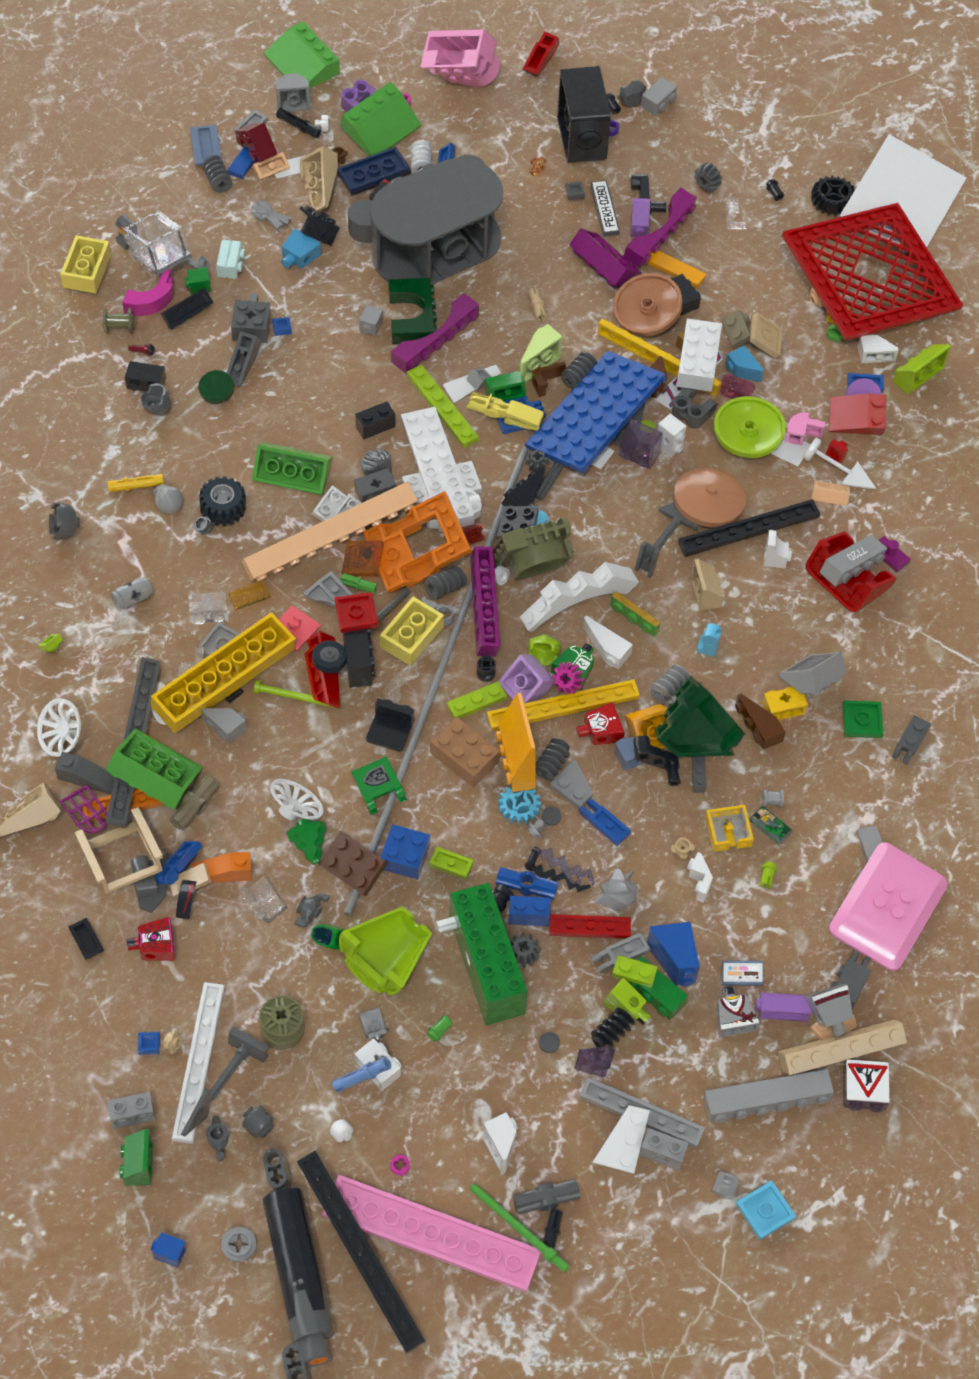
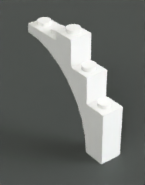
[520,562,639,632]

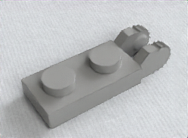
[591,933,651,973]

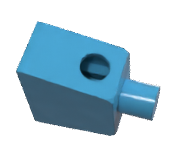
[281,228,322,268]

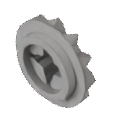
[221,1227,256,1263]

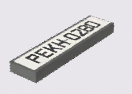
[590,181,620,236]

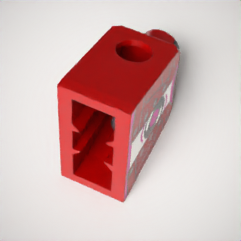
[127,917,175,961]

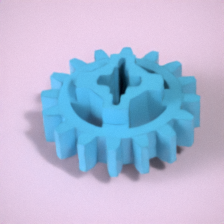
[498,787,541,825]

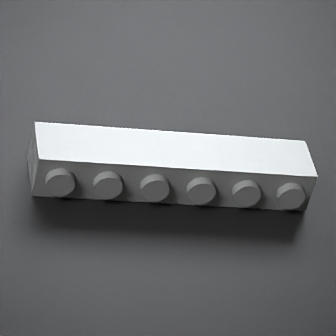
[703,1069,834,1123]

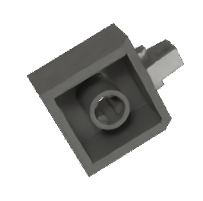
[231,293,271,343]

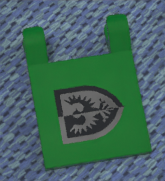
[351,756,407,815]

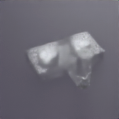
[725,196,747,229]

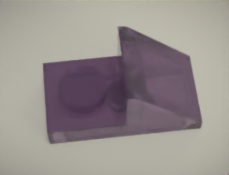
[574,1046,615,1077]

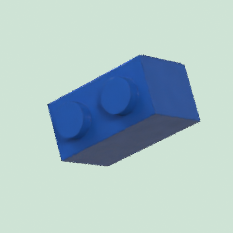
[508,896,551,927]

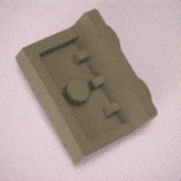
[721,309,751,349]

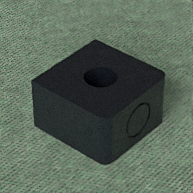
[557,66,611,163]

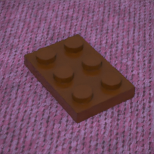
[319,831,388,896]

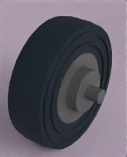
[312,641,347,673]

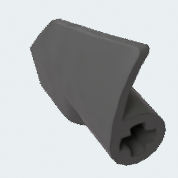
[131,853,169,913]

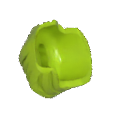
[528,634,562,666]

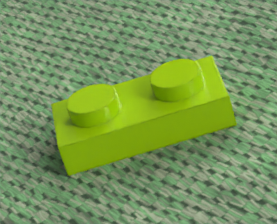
[429,847,474,880]
[612,955,658,988]

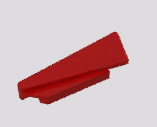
[304,630,340,708]

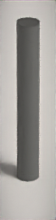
[372,587,411,629]

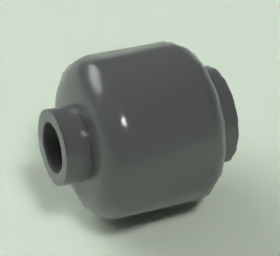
[242,1106,274,1138]

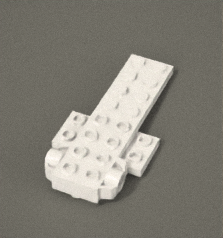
[401,407,482,532]

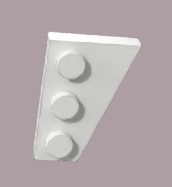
[592,1105,650,1174]

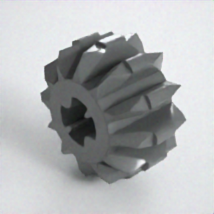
[694,162,723,192]
[510,932,541,968]

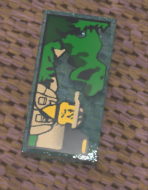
[749,805,792,845]

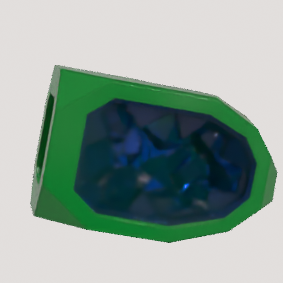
[311,924,346,950]

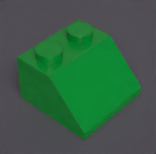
[120,1129,153,1186]

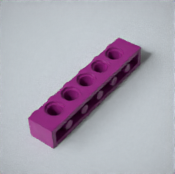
[470,546,500,657]

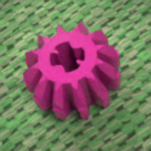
[551,661,585,694]

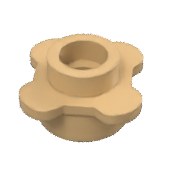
[671,837,695,859]
[163,1030,182,1054]

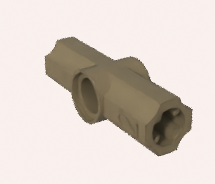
[169,776,219,830]

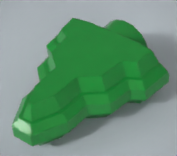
[286,819,326,865]

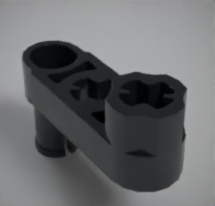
[631,174,667,214]
[633,735,681,786]

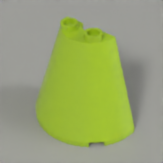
[339,906,432,995]

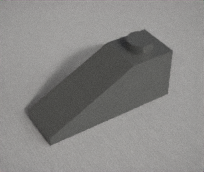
[227,331,262,387]
[55,752,115,795]

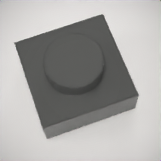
[565,181,585,200]

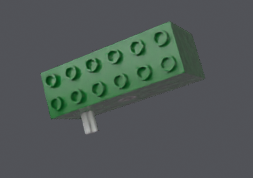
[436,882,527,1026]

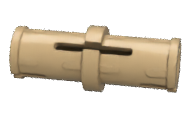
[528,288,547,322]

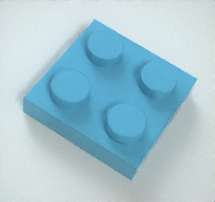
[735,1181,797,1240]

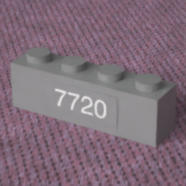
[820,535,887,587]

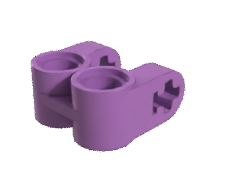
[341,80,377,112]

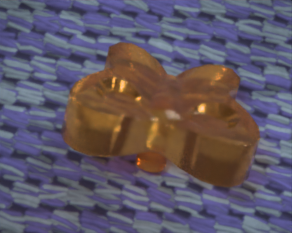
[529,157,546,176]

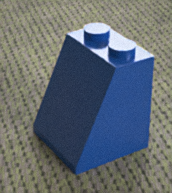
[647,922,700,987]

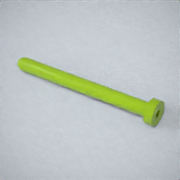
[254,680,335,708]

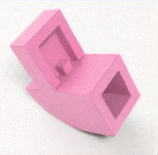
[785,412,826,445]

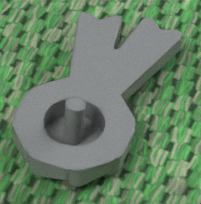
[251,200,291,231]

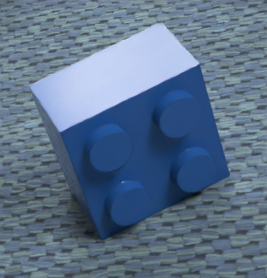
[380,824,430,880]

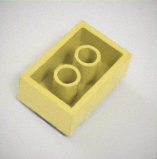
[60,235,111,294]
[380,597,444,666]

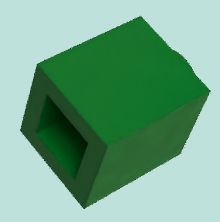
[184,267,211,295]

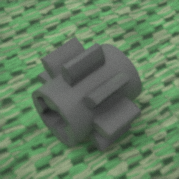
[526,450,549,471]

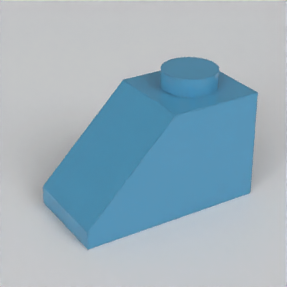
[725,346,764,382]

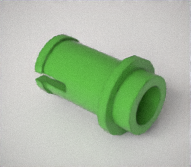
[427,1015,453,1042]

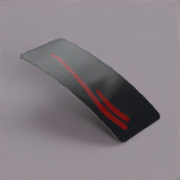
[176,880,197,919]

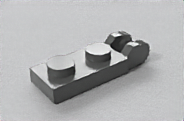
[892,715,931,765]

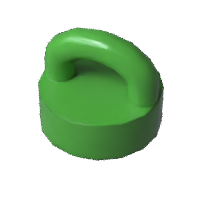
[827,325,843,342]

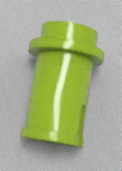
[760,862,777,889]

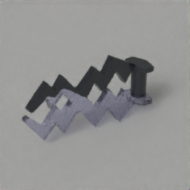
[525,846,595,893]

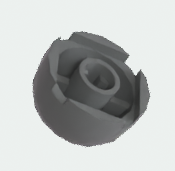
[49,502,80,539]

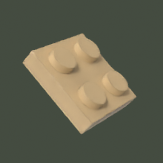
[750,312,783,359]

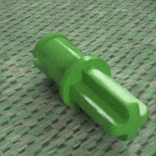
[340,574,378,594]

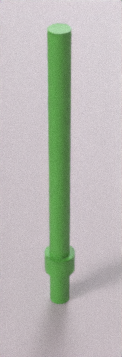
[470,1183,570,1273]

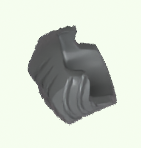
[616,79,646,108]
[141,383,171,415]
[360,449,392,475]

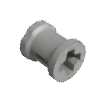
[762,789,784,807]

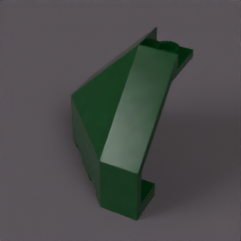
[655,676,745,757]

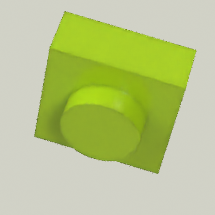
[38,634,63,652]

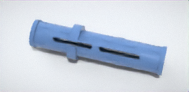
[332,1057,391,1093]

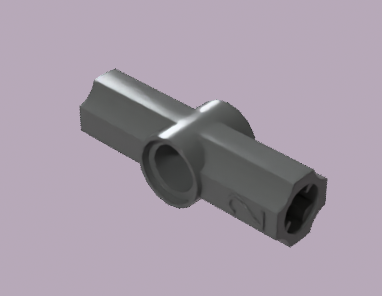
[513,1180,580,1215]

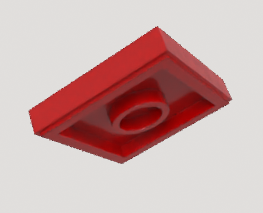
[334,592,378,633]

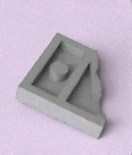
[303,571,353,608]
[550,759,593,809]

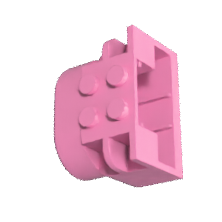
[420,29,500,87]

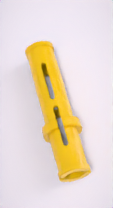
[107,474,164,492]

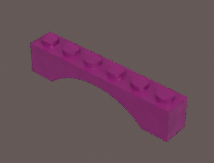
[623,187,697,268]
[391,293,479,374]

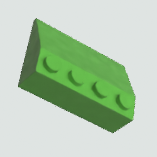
[264,21,340,89]
[340,82,421,156]
[106,729,203,810]

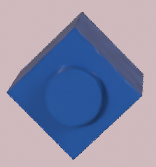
[151,1232,187,1268]

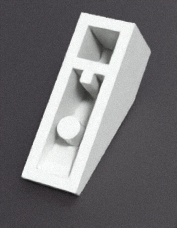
[583,616,633,670]

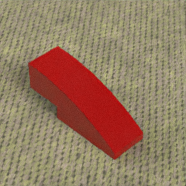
[523,31,560,76]

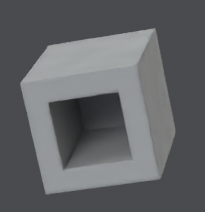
[359,305,383,336]

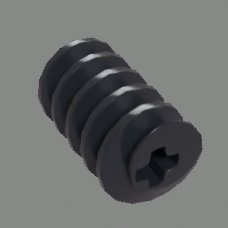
[591,1008,635,1054]

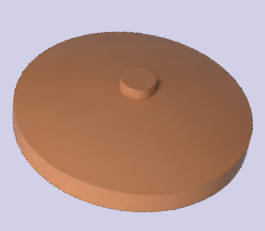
[613,273,683,336]
[673,468,746,528]

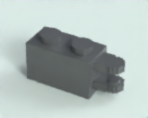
[831,951,871,1010]

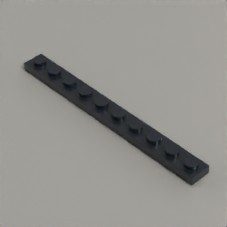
[297,1150,425,1354]

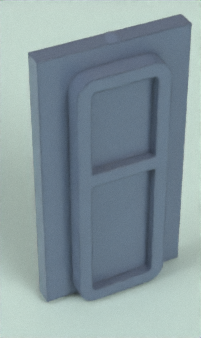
[190,125,222,166]

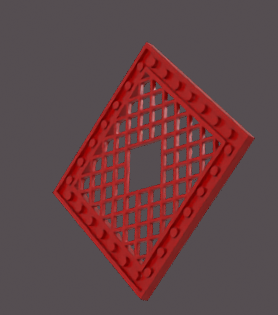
[782,203,963,341]

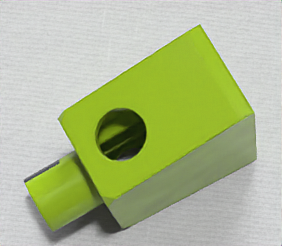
[602,978,651,1025]

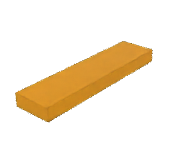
[647,251,706,288]

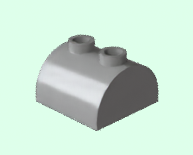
[276,74,311,112]

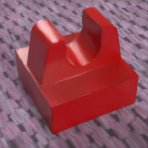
[825,439,848,464]

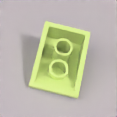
[520,324,562,383]

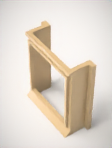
[74,807,163,894]

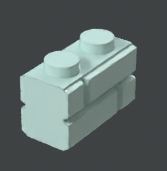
[216,240,245,279]

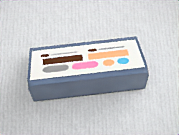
[721,961,763,986]

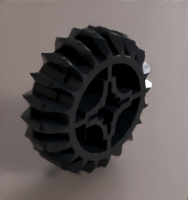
[811,175,855,216]

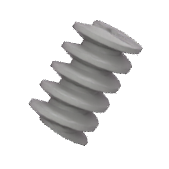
[650,664,691,704]

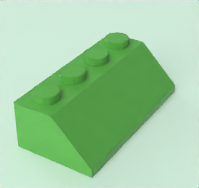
[252,442,333,495]

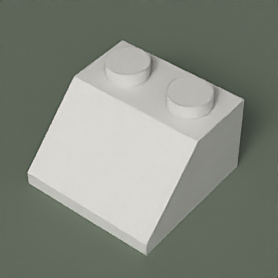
[482,1112,518,1175]

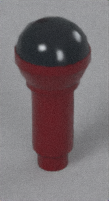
[128,344,155,356]

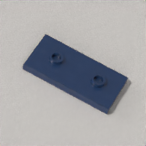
[337,147,411,195]

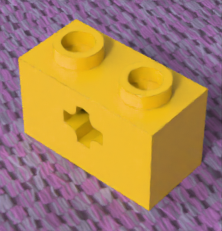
[762,686,808,720]

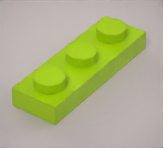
[447,681,507,719]

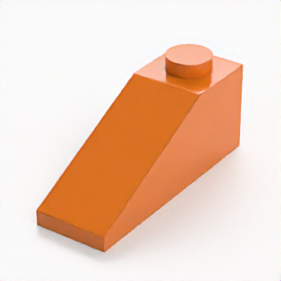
[191,852,252,883]

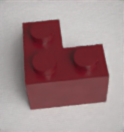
[235,122,278,162]

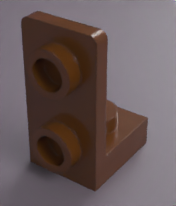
[531,362,566,397]

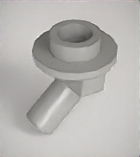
[185,256,209,270]

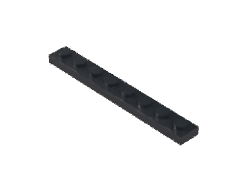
[678,499,820,557]

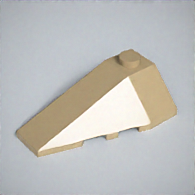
[300,146,338,212]
[0,782,61,837]

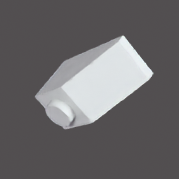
[858,335,898,363]

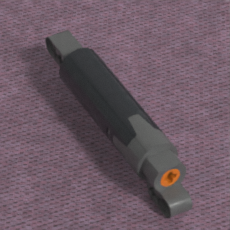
[262,1148,334,1379]

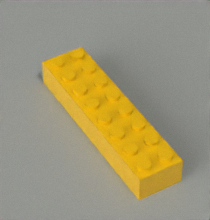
[151,612,296,734]

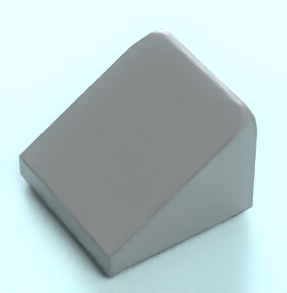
[466,368,492,390]

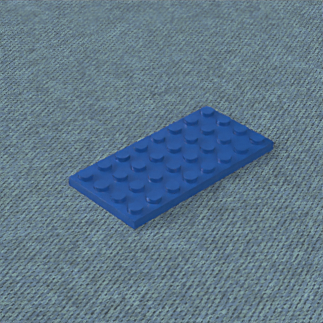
[525,350,666,473]

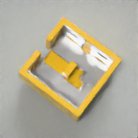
[705,805,754,852]

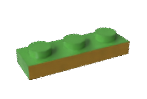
[610,591,660,637]

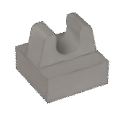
[712,1171,739,1201]

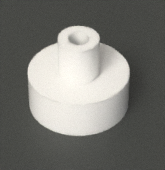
[315,115,329,132]
[494,565,510,585]

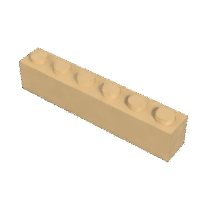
[778,1020,907,1075]

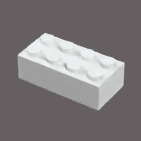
[677,318,722,392]

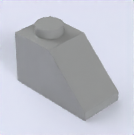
[202,708,246,744]

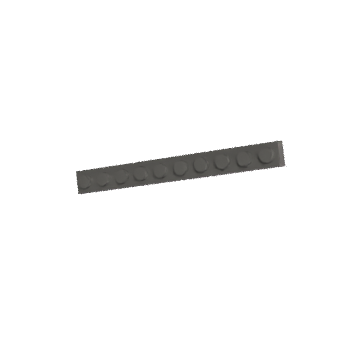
[105,657,161,828]

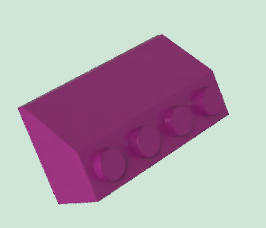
[569,228,642,287]

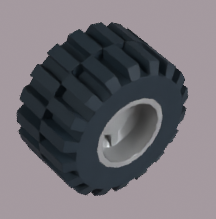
[199,476,246,527]

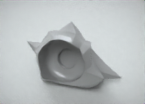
[595,868,638,911]

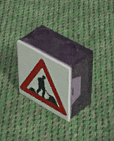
[843,1059,889,1112]

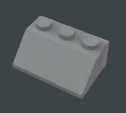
[779,652,847,695]

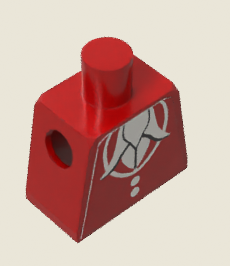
[576,702,625,745]

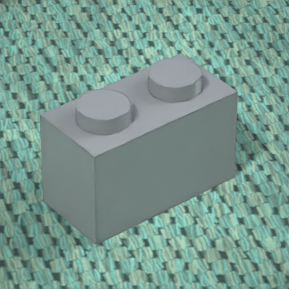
[640,77,677,116]

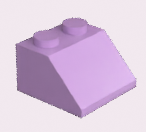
[499,654,556,703]

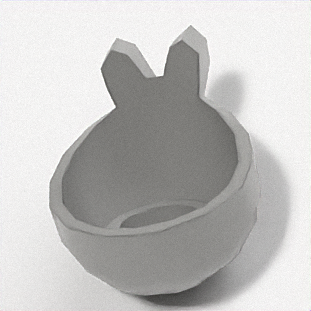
[152,484,183,514]

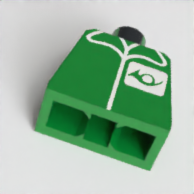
[551,643,595,690]

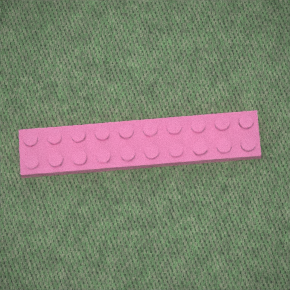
[322,1175,541,1293]

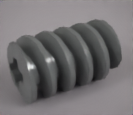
[202,155,232,193]
[561,352,598,390]
[425,565,467,599]
[535,737,570,781]

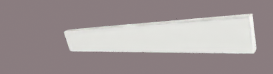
[172,982,225,1144]

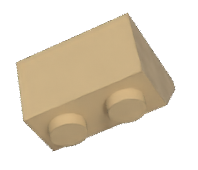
[691,559,725,611]

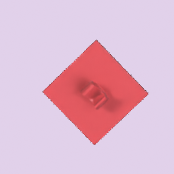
[278,606,321,651]

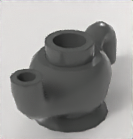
[294,894,330,928]
[206,1115,229,1162]

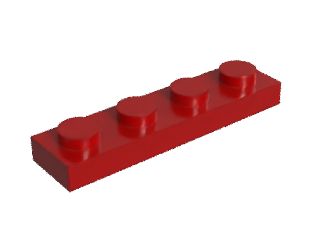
[549,914,631,939]

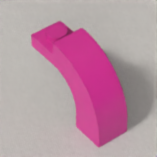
[122,269,174,316]

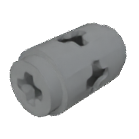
[111,577,153,609]

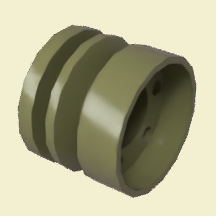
[259,996,305,1050]

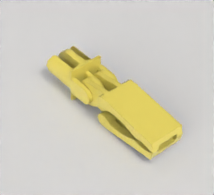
[467,392,544,431]

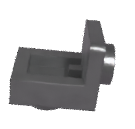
[359,1007,388,1040]

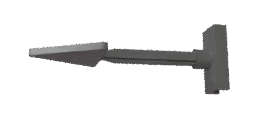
[634,502,698,578]
[181,1027,269,1137]

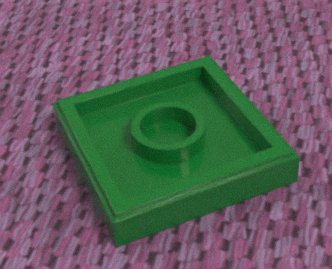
[842,700,883,738]

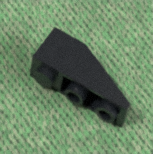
[501,467,545,506]

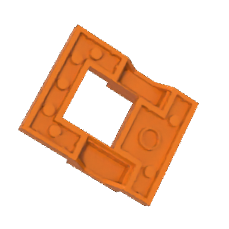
[363,491,473,594]

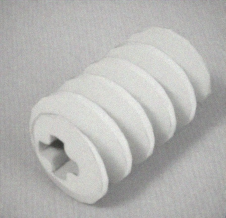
[411,140,432,174]

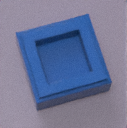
[272,317,292,336]
[138,1032,160,1055]

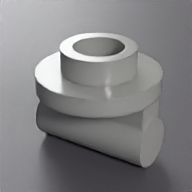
[528,819,548,838]

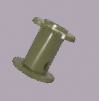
[102,308,134,333]

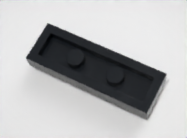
[161,288,213,329]

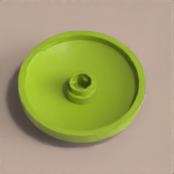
[714,396,786,458]

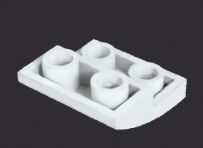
[311,485,361,522]

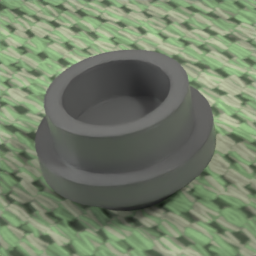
[194,516,212,535]

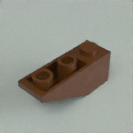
[735,694,786,750]

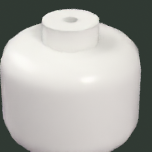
[330,1119,354,1142]

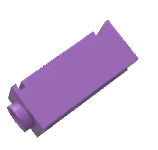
[755,991,811,1022]

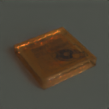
[341,540,384,577]

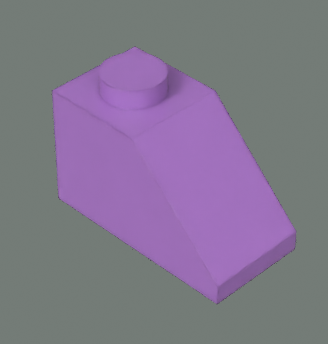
[630,198,650,237]

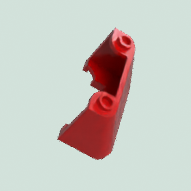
[806,531,897,612]

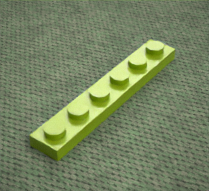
[407,364,479,448]

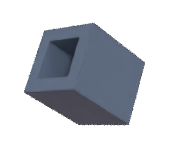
[614,736,642,771]

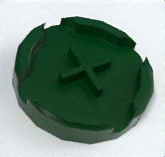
[198,370,234,404]

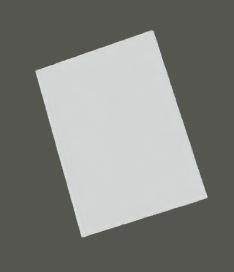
[840,134,967,254]

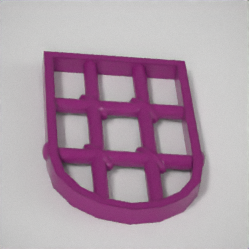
[60,785,107,834]

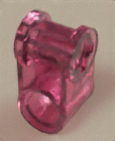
[720,374,756,399]

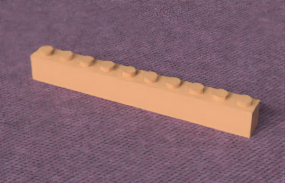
[242,482,418,582]

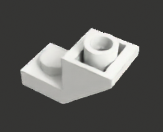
[687,852,713,903]

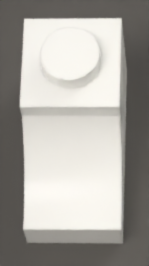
[763,530,792,568]

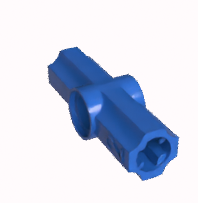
[496,867,559,900]

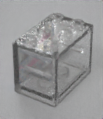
[123,211,192,275]

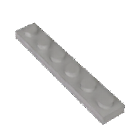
[579,1077,705,1149]

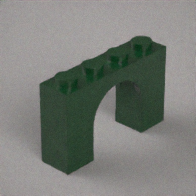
[388,278,437,345]

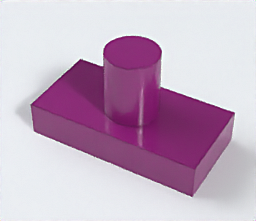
[878,536,911,573]

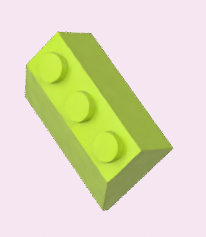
[893,344,951,395]

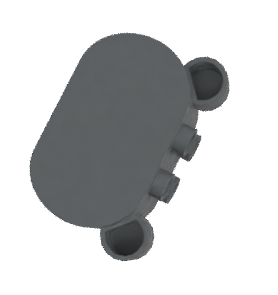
[348,155,503,285]

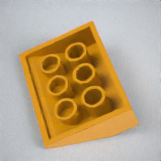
[495,692,536,792]

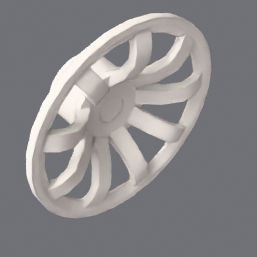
[37,698,81,757]
[270,779,324,820]

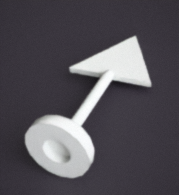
[803,437,876,489]

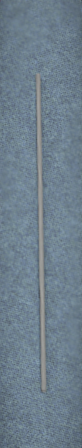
[344,447,528,916]

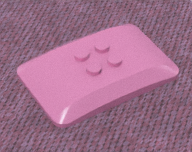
[829,842,948,971]

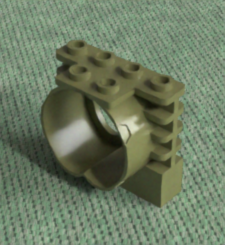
[493,517,574,580]

